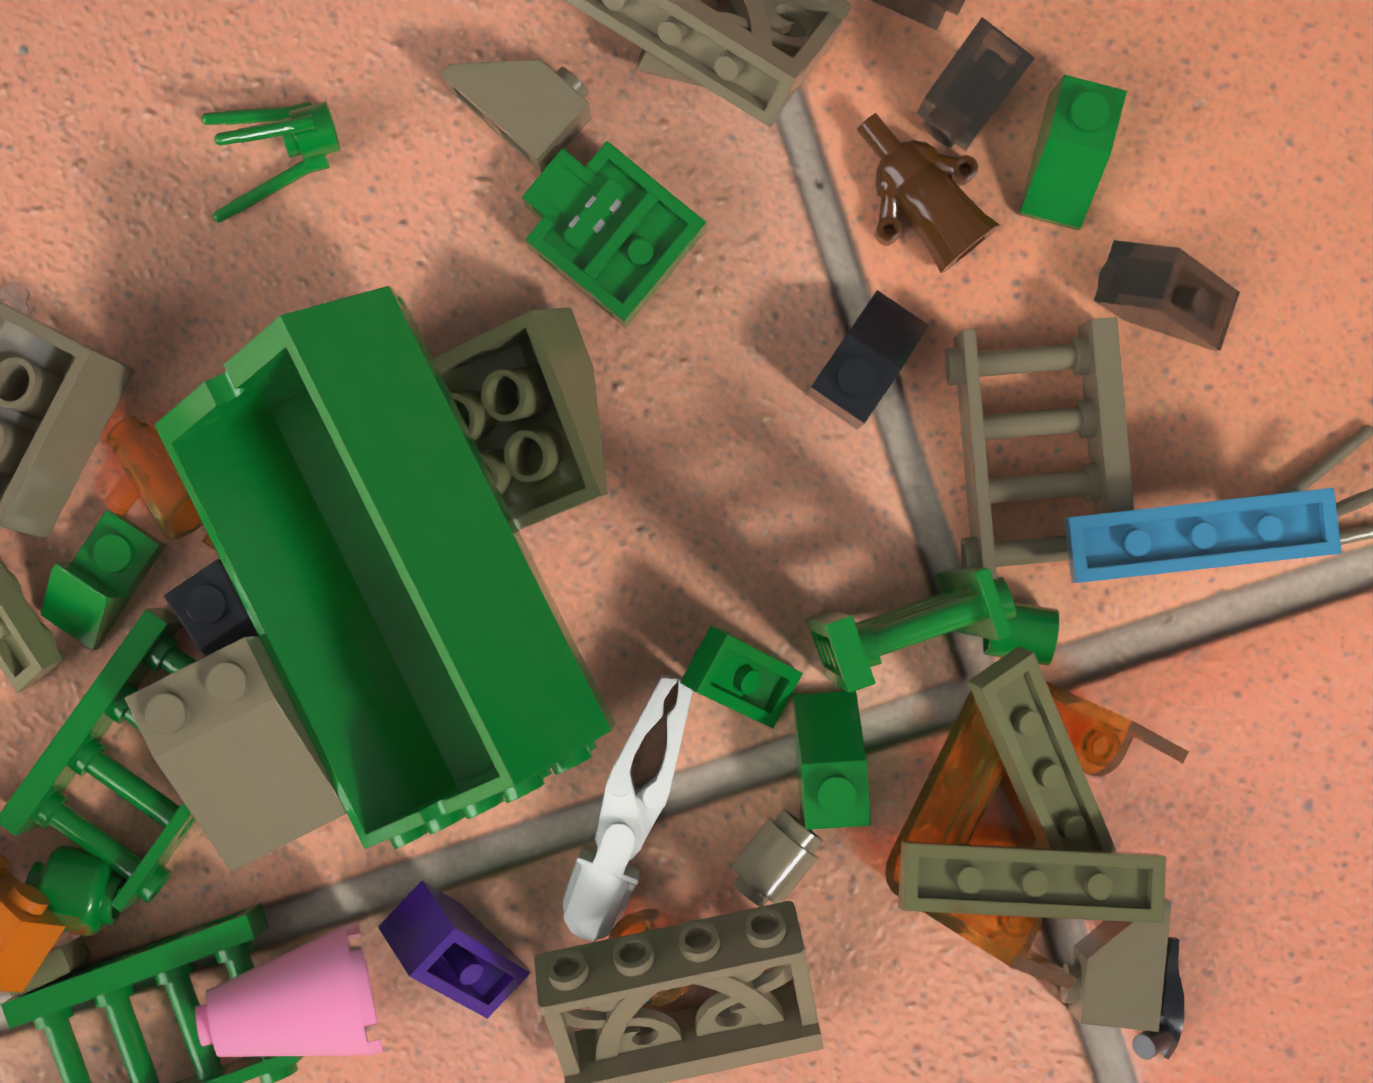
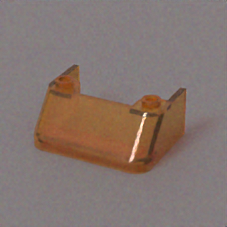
[885,681,1189,990]

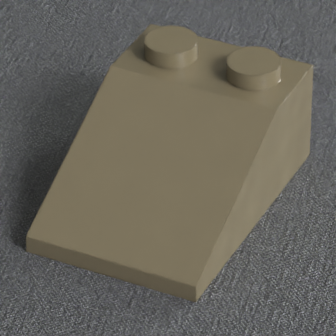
[124,636,347,872]

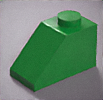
[1018,74,1127,231]
[792,691,871,830]

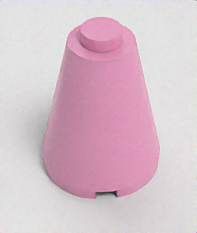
[195,922,383,1057]

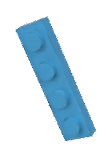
[1064,488,1342,583]

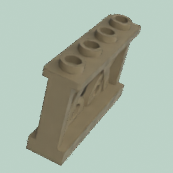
[565,0,850,128]
[534,901,824,1083]

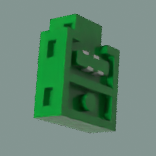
[522,141,707,328]

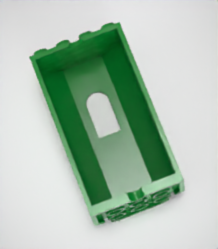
[154,286,615,849]

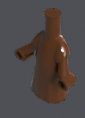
[857,113,1000,273]

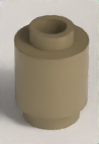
[731,809,824,907]

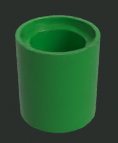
[983,602,1059,666]

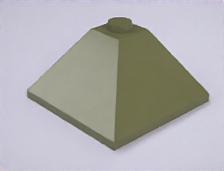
[433,307,608,530]

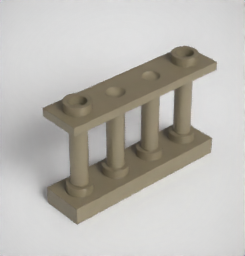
[945,317,1134,579]

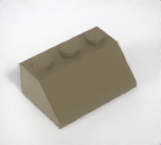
[0,302,135,539]

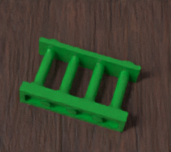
[806,568,1016,693]
[0,608,197,912]
[1,903,303,1083]

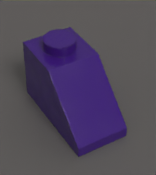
[378,880,531,1019]

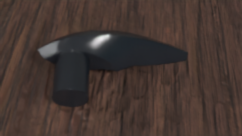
[1133,937,1184,1060]

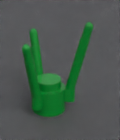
[201,101,341,223]

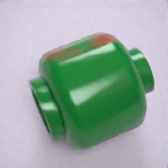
[25,845,127,936]

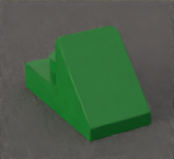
[40,509,166,650]
[680,625,803,729]

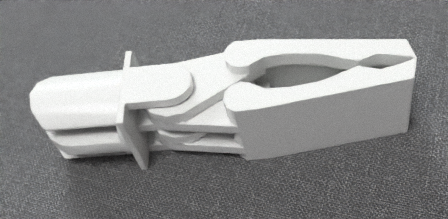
[562,674,693,941]

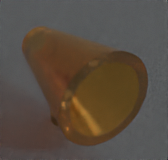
[104,416,203,540]

